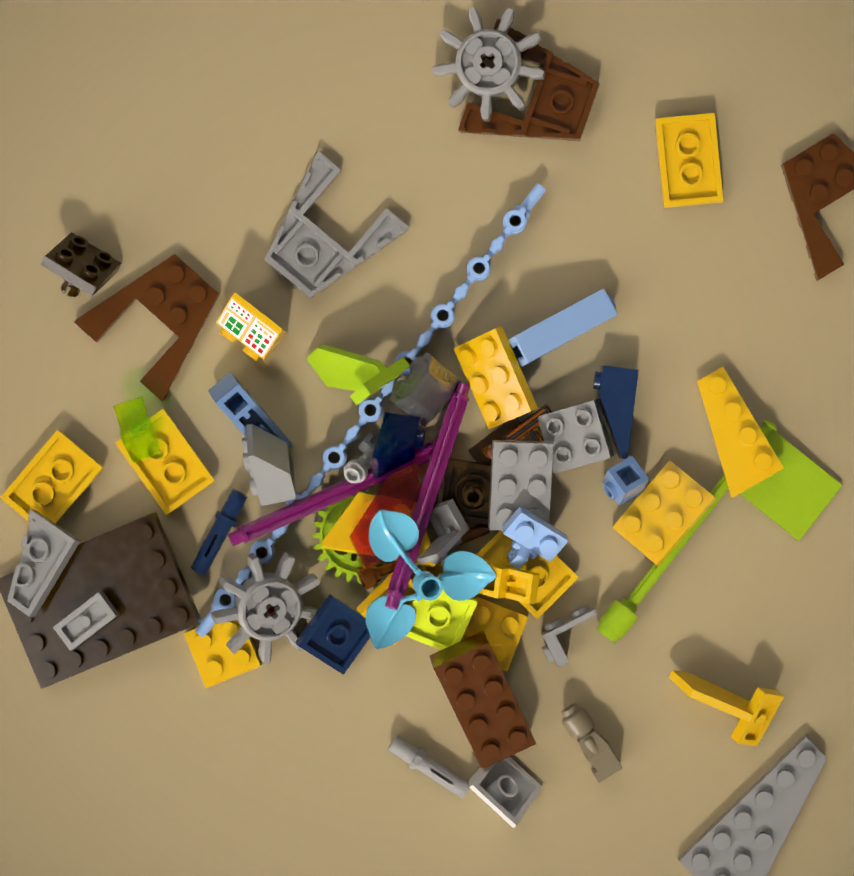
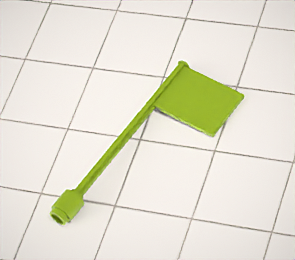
[596,420,843,644]

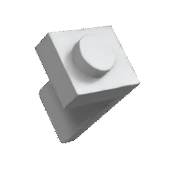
[417,499,469,564]
[541,605,598,668]

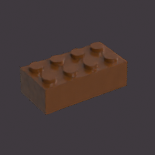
[429,631,536,769]

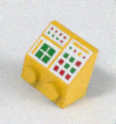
[216,293,287,361]

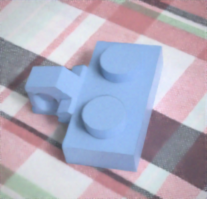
[502,506,569,569]

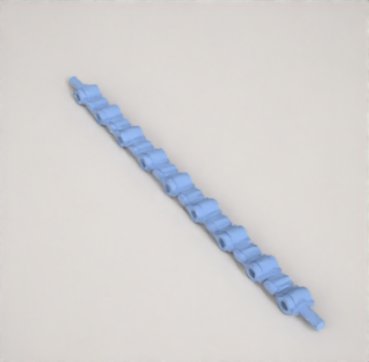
[195,183,546,638]

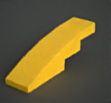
[421,561,540,604]

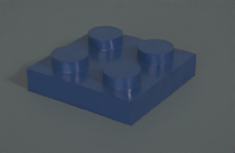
[295,594,370,675]

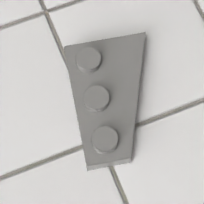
[7,509,80,617]

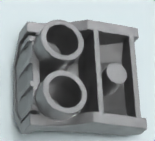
[389,352,460,427]

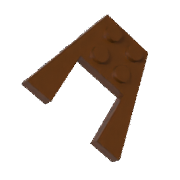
[458,18,600,141]
[781,133,854,281]
[74,254,220,401]

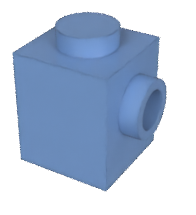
[602,456,649,506]

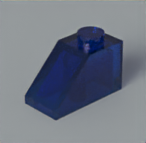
[372,412,425,478]

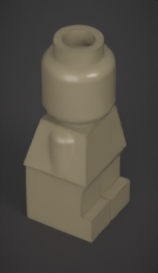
[561,703,623,783]

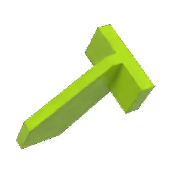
[306,344,410,405]

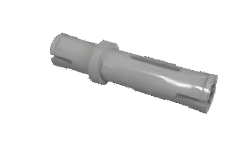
[388,735,470,799]

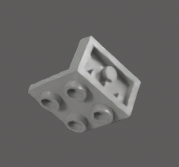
[538,399,614,473]

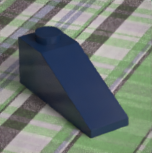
[593,366,639,459]

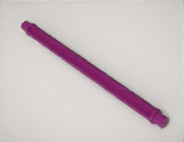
[385,383,470,610]
[228,441,436,546]

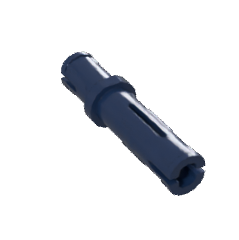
[191,489,248,575]

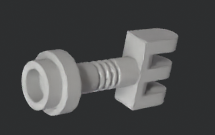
[344,433,392,484]

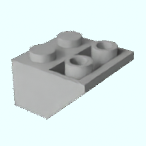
[242,424,296,506]

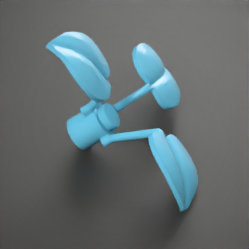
[366,509,496,649]

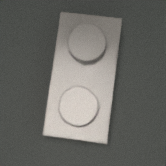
[53,591,120,651]

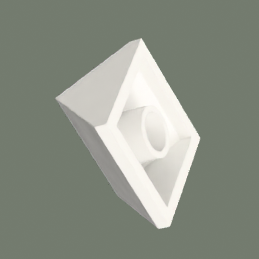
[468,757,543,828]

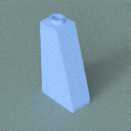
[509,288,618,368]

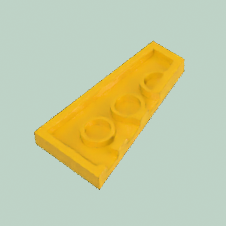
[697,367,784,499]

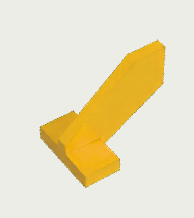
[668,670,785,746]

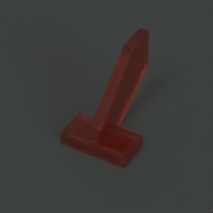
[349,463,422,570]

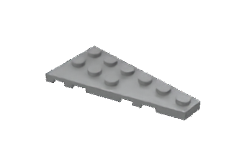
[678,736,827,876]

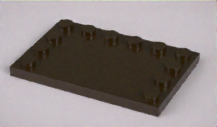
[0,512,202,689]

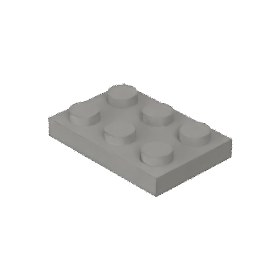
[488,440,554,530]

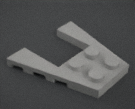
[265,151,409,299]

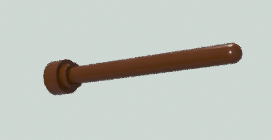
[356,524,491,590]

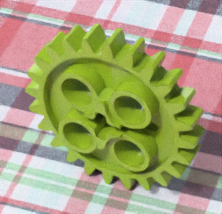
[312,489,386,584]

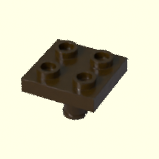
[41,232,122,297]
[442,458,491,525]

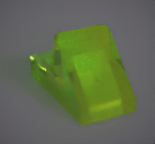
[113,397,162,462]

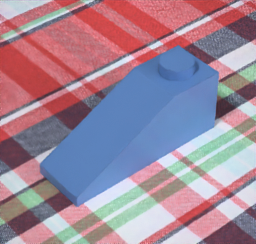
[208,372,292,447]

